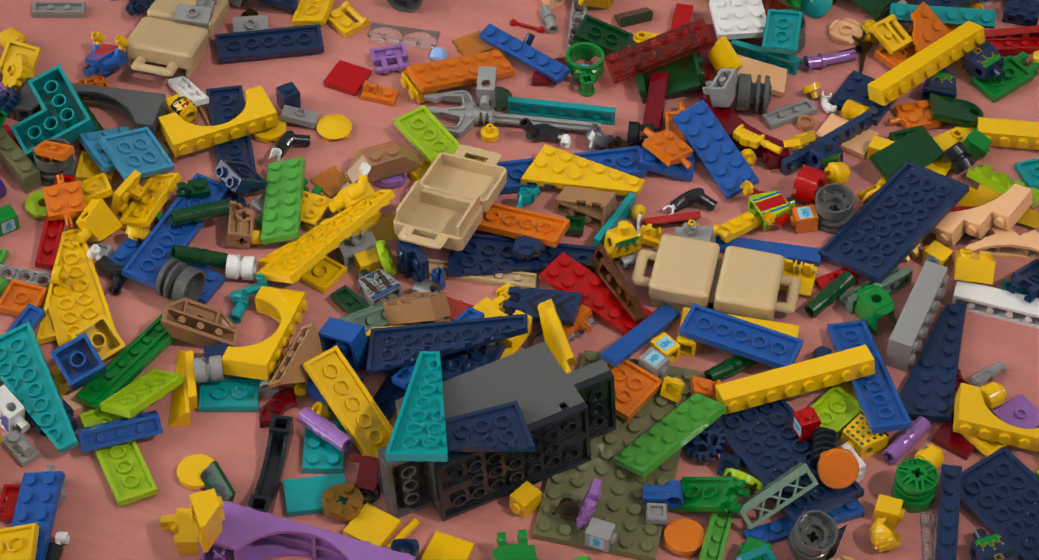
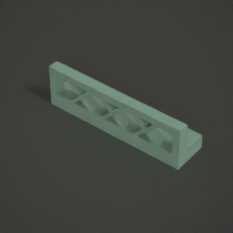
[837,267,913,314]
[340,294,407,332]
[736,462,819,530]

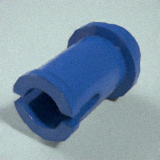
[432,267,446,291]

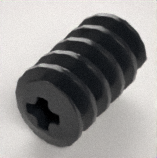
[810,427,839,471]

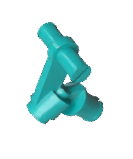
[517,185,541,209]
[229,273,270,323]

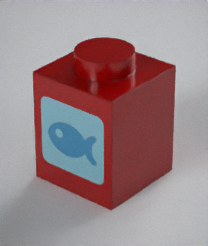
[792,407,821,442]

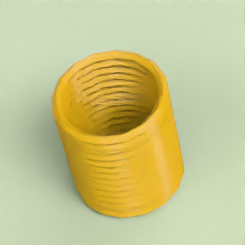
[841,99,870,120]

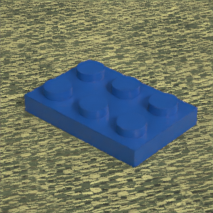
[638,140,696,182]

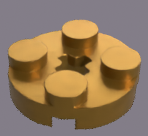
[322,482,364,522]

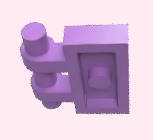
[370,44,411,75]
[576,477,603,530]

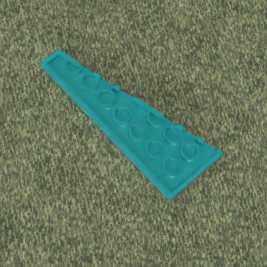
[0,321,80,454]
[385,351,448,462]

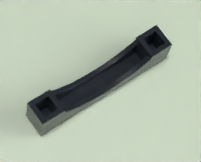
[248,414,294,514]

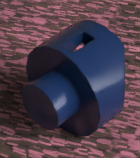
[391,538,419,560]

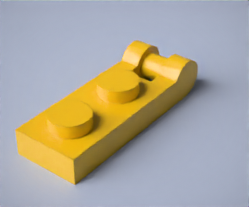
[713,211,761,243]

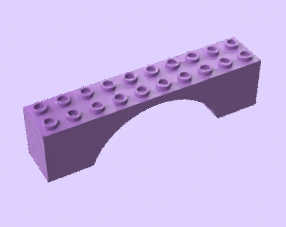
[198,500,416,560]

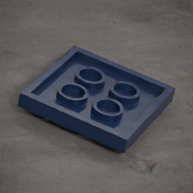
[829,70,899,126]

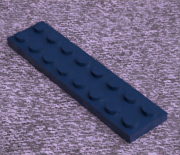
[206,85,259,193]

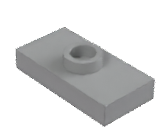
[174,3,213,27]
[233,15,268,33]
[280,104,319,129]

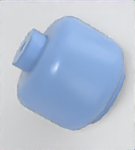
[429,47,448,61]

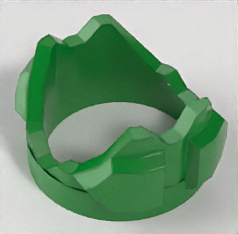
[565,42,605,84]

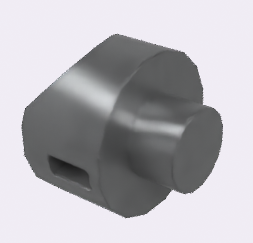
[586,123,614,151]
[412,279,442,293]

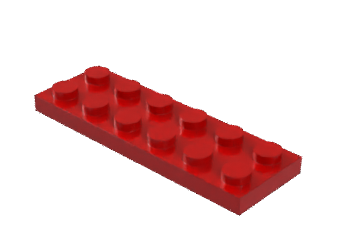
[539,252,653,336]

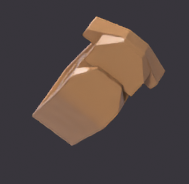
[225,200,253,250]

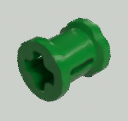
[579,73,595,97]

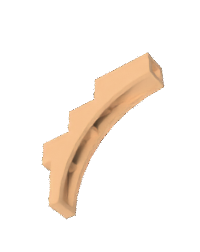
[930,184,1033,247]
[965,226,1039,262]

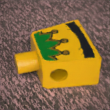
[603,221,641,263]

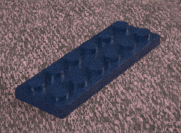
[215,24,324,63]

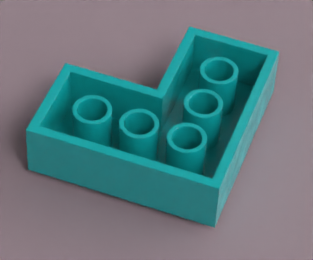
[10,64,96,164]

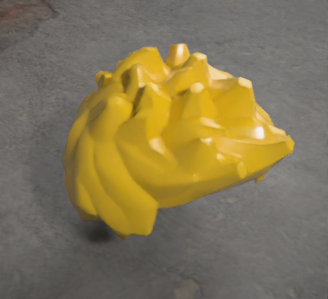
[869,517,902,553]

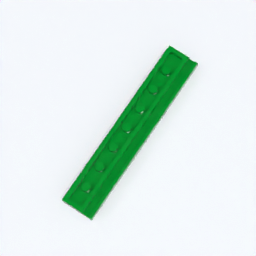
[76,313,176,413]

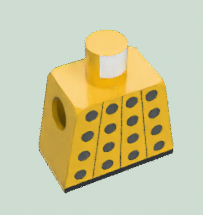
[838,413,889,460]

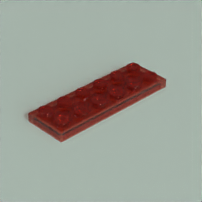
[604,18,714,84]

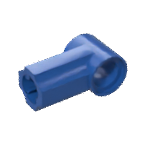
[642,480,683,508]

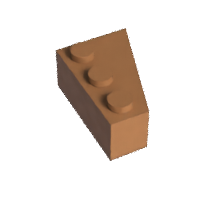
[555,186,616,231]
[383,292,451,325]

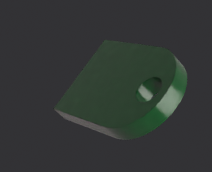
[928,93,983,127]

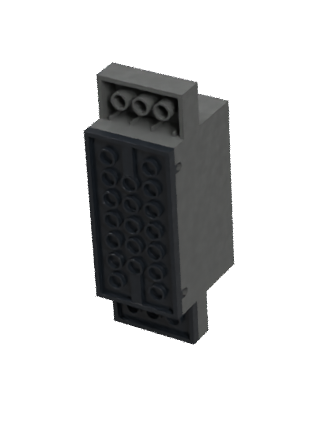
[377,342,616,521]

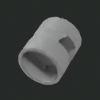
[193,355,224,384]

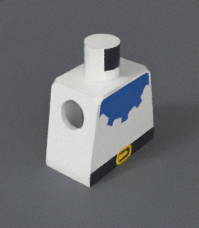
[0,384,30,433]

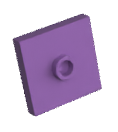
[992,394,1039,429]

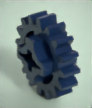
[125,0,155,16]
[0,87,21,117]
[683,424,728,464]

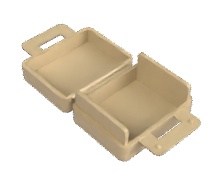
[125,0,229,78]
[393,145,507,251]
[631,234,801,321]

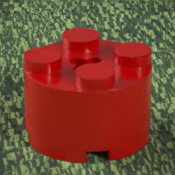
[791,164,828,206]

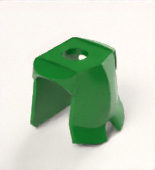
[854,285,897,336]

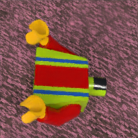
[740,180,795,232]

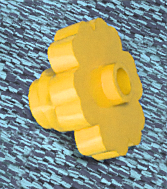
[2,53,34,89]

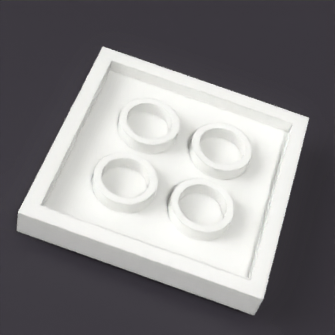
[709,0,766,40]

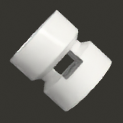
[226,254,257,281]

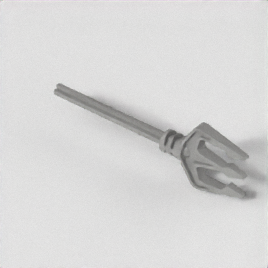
[424,90,602,139]

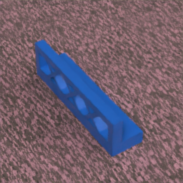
[76,410,163,452]

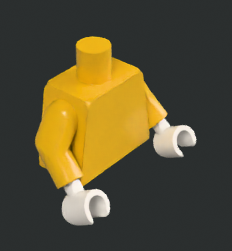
[329,162,375,213]

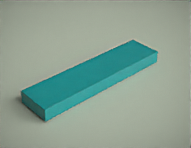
[593,192,636,247]

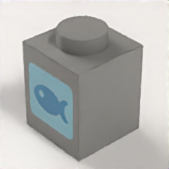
[638,347,670,379]
[584,517,618,552]

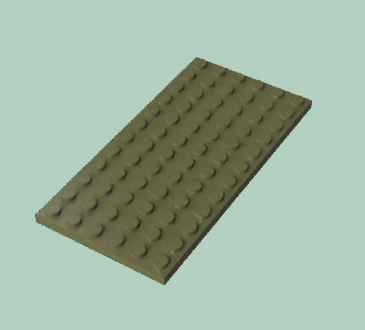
[532,350,700,560]

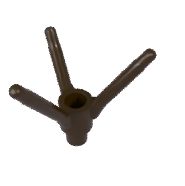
[836,35,872,73]

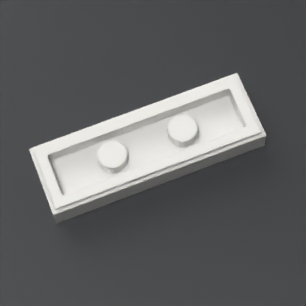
[168,75,209,107]

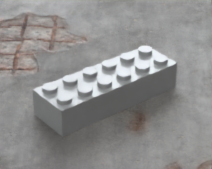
[885,260,949,372]

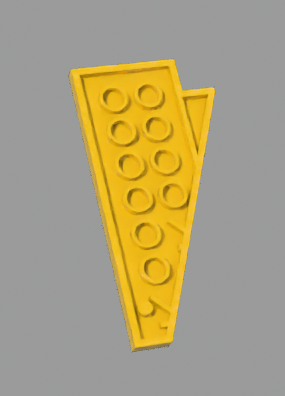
[255,189,395,284]
[37,228,117,347]

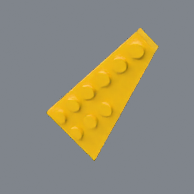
[520,144,645,197]

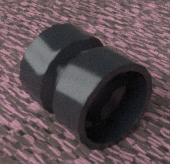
[627,121,654,145]
[942,141,976,175]

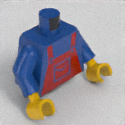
[82,31,129,77]

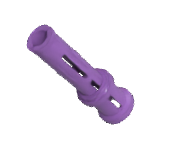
[803,49,857,71]

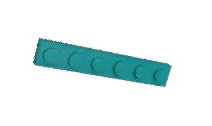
[890,3,996,29]
[507,96,616,126]

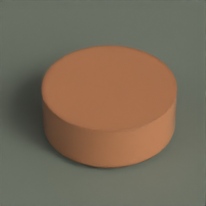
[796,115,815,132]

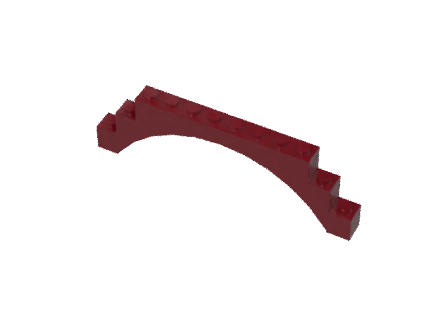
[696,24,790,170]

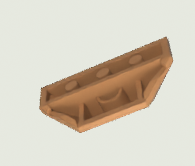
[347,141,422,184]
[161,298,239,348]
[268,323,322,388]

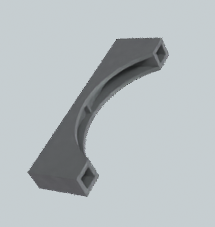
[14,78,168,137]

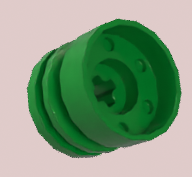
[891,458,939,513]

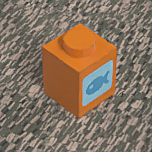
[789,204,819,234]

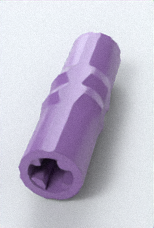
[297,407,353,453]
[882,416,931,465]

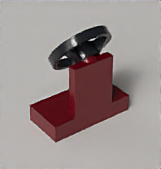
[349,453,381,504]

